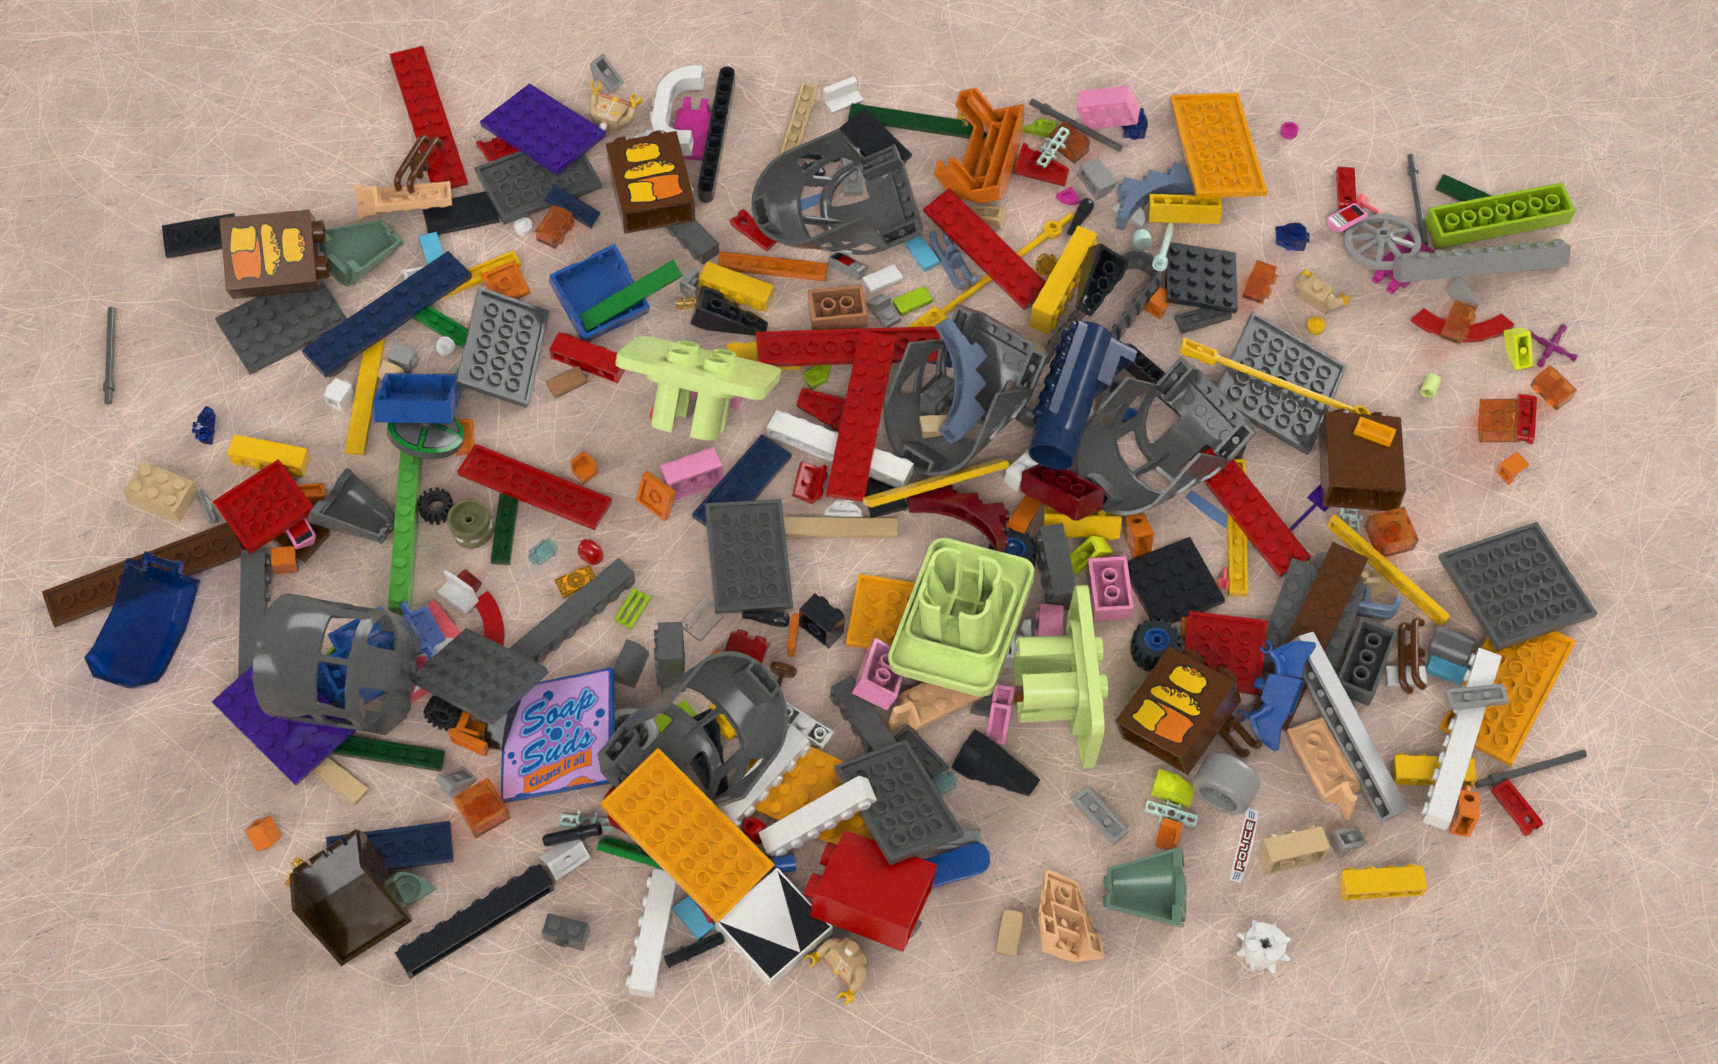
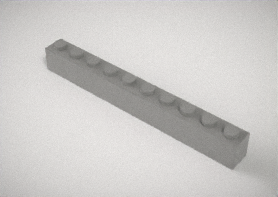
[1393,239,1571,283]
[1289,632,1409,823]

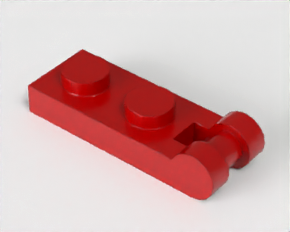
[1336,166,1357,209]
[729,209,777,252]
[1513,394,1537,444]
[1491,779,1543,836]

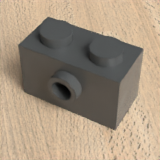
[542,913,590,951]

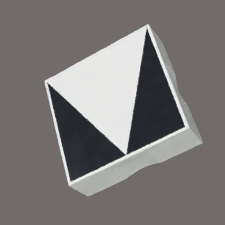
[715,868,833,989]

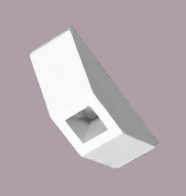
[785,701,834,749]

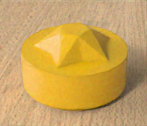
[1306,316,1326,335]

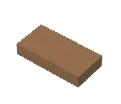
[546,366,588,399]

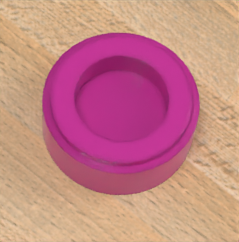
[1280,122,1299,139]

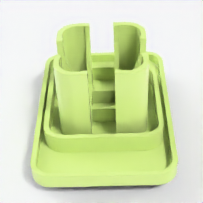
[615,336,781,441]
[888,538,1034,697]
[1013,585,1108,768]

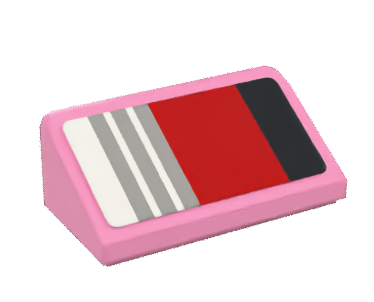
[1326,203,1368,232]
[286,518,316,549]

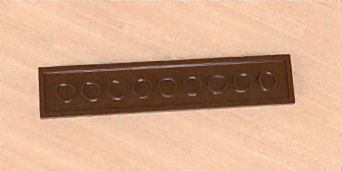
[42,522,242,627]
[1252,542,1369,732]

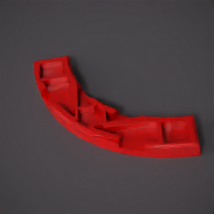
[1411,308,1515,343]
[474,591,505,646]

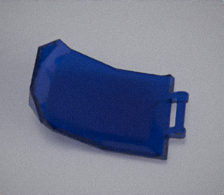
[84,551,200,689]

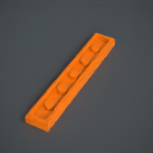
[718,251,827,282]

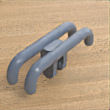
[929,231,978,290]
[1356,587,1401,619]

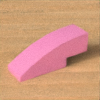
[986,684,1015,745]

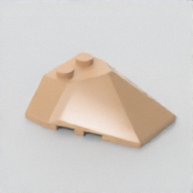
[1038,869,1105,963]

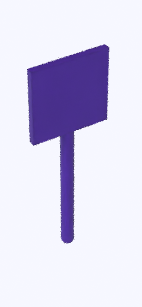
[1290,484,1329,531]

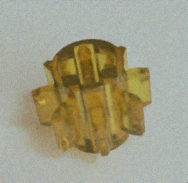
[1035,253,1057,275]

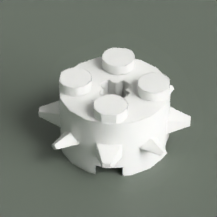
[1236,920,1291,974]

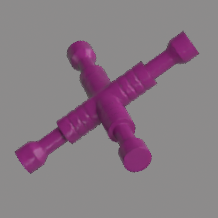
[1529,324,1578,368]

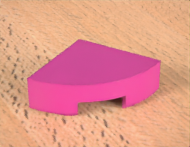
[1056,187,1080,205]

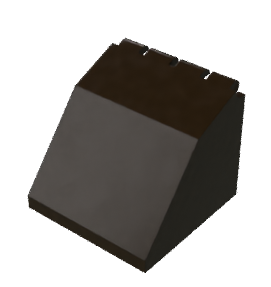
[289,829,412,966]

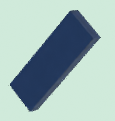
[544,184,600,229]

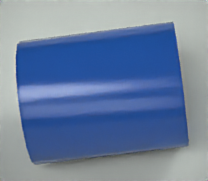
[772,854,796,873]

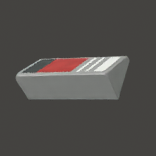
[828,252,869,281]

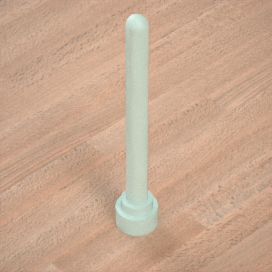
[1152,223,1174,271]

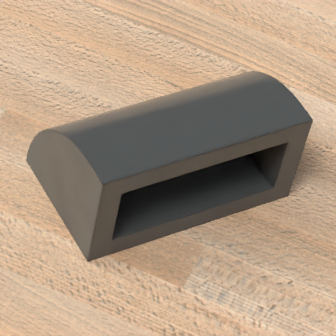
[1427,625,1475,667]
[613,639,650,688]

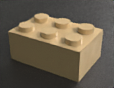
[123,462,198,523]
[1257,825,1330,876]

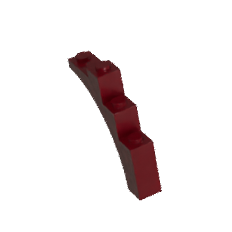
[907,484,1009,553]

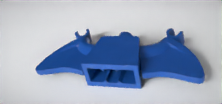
[1237,640,1316,751]

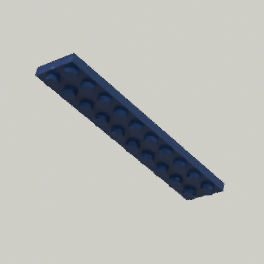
[302,251,472,378]

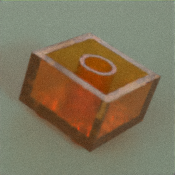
[1478,399,1520,442]
[1364,507,1419,557]
[452,778,511,839]

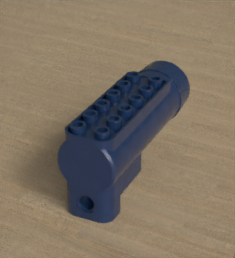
[1028,319,1137,470]

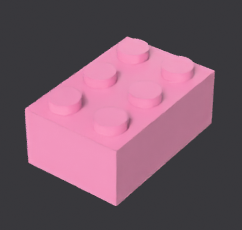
[1076,85,1140,129]
[660,447,723,501]
[1086,556,1134,621]
[852,638,903,710]

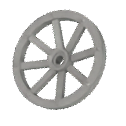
[1344,214,1421,270]

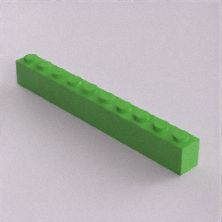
[388,451,423,616]

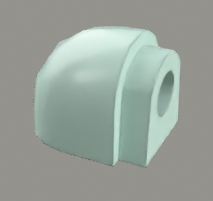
[1132,229,1152,250]

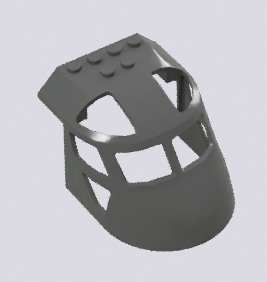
[751,128,923,255]
[884,305,1049,476]
[1074,356,1256,515]
[253,593,420,736]
[597,651,788,808]

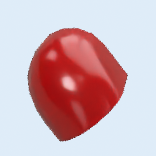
[578,539,604,565]
[742,817,768,844]

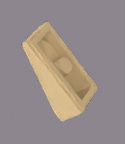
[970,203,1007,229]
[919,415,947,438]
[996,909,1024,957]

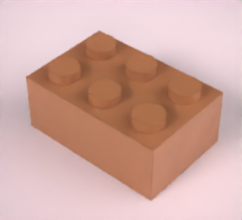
[808,285,867,330]

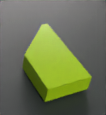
[1022,118,1057,139]
[802,365,832,390]

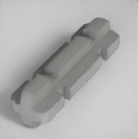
[195,490,218,524]

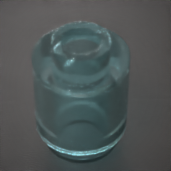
[528,538,558,566]
[931,770,958,796]

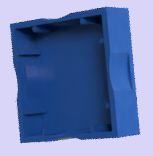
[548,244,650,342]
[373,373,462,423]

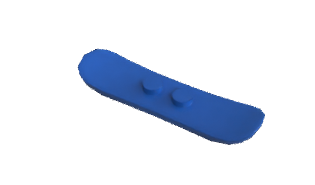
[924,842,990,888]

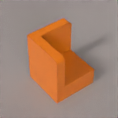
[1145,286,1170,320]
[570,450,598,485]
[1496,451,1529,485]
[271,546,298,574]
[455,711,486,740]
[245,816,282,851]
[1155,817,1183,850]

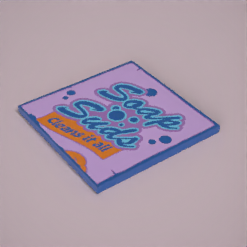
[501,667,615,803]

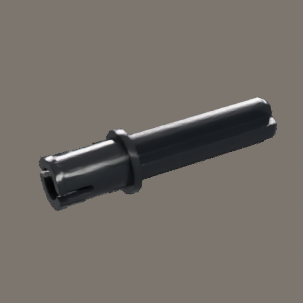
[542,822,602,846]
[664,932,725,968]

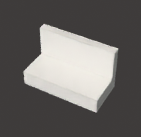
[823,76,863,114]
[437,570,479,614]
[539,839,591,880]

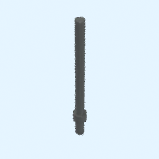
[1029,98,1123,152]
[1407,154,1429,245]
[103,307,115,405]
[1475,750,1587,788]

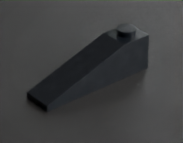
[1075,243,1129,316]
[690,286,768,336]
[485,698,522,751]
[689,708,729,796]
[951,729,1040,796]

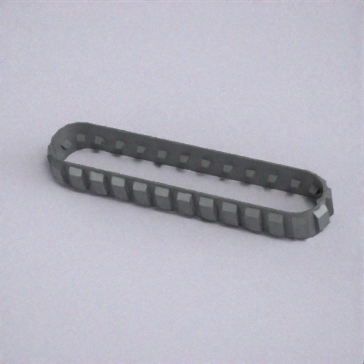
[1012,250,1163,427]

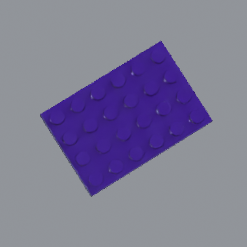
[480,83,606,175]
[212,665,356,786]

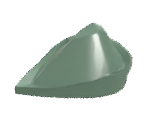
[392,872,437,906]

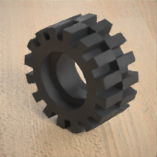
[418,487,454,525]
[423,695,463,731]

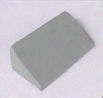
[1446,277,1479,317]

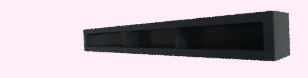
[395,864,555,979]

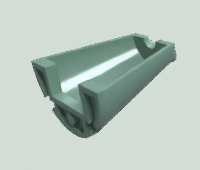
[317,220,403,286]
[1103,847,1187,928]

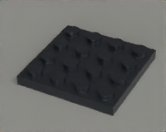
[1165,242,1238,313]
[1127,537,1225,624]

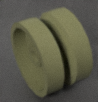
[447,499,494,549]

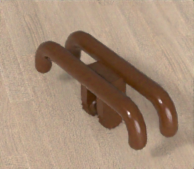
[394,135,443,194]
[1398,618,1427,694]
[1218,714,1262,758]

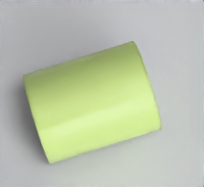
[1420,373,1441,398]

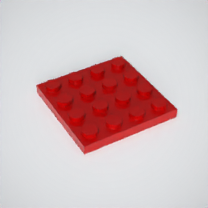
[213,459,314,554]
[1184,611,1267,695]

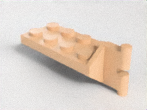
[354,181,452,219]
[886,682,986,732]
[1286,717,1361,821]

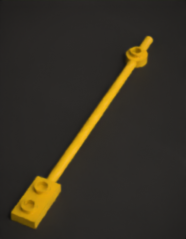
[908,212,1074,327]
[1180,337,1371,415]

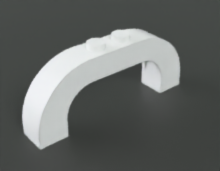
[650,65,705,156]

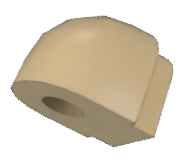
[377,360,405,381]

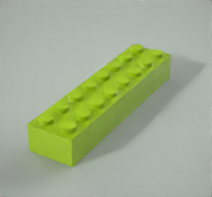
[1425,182,1576,249]

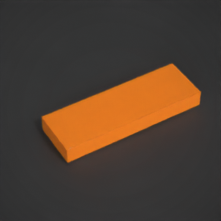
[1007,494,1042,534]

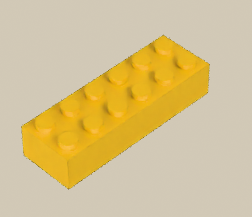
[1029,226,1099,335]

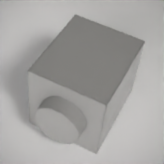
[388,343,419,373]

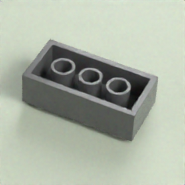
[1034,524,1076,611]
[1338,617,1398,706]
[654,622,685,692]

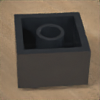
[799,593,845,649]

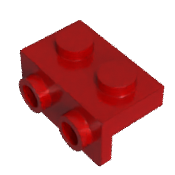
[792,461,828,504]
[725,629,771,664]

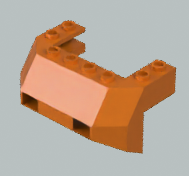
[933,87,1025,203]

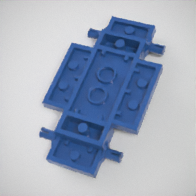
[317,601,446,709]

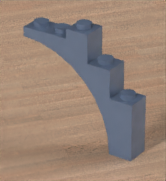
[1115,162,1195,230]
[934,318,987,444]

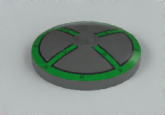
[387,417,464,459]

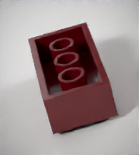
[1021,464,1105,521]

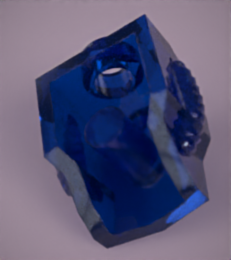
[1122,108,1148,140]
[1275,223,1310,251]
[192,406,216,445]

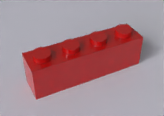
[549,332,625,384]

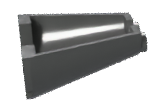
[307,468,395,544]

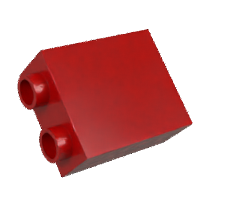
[804,830,937,952]

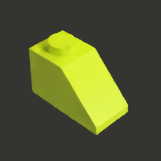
[1504,327,1533,370]
[1069,536,1113,574]
[1151,769,1194,808]

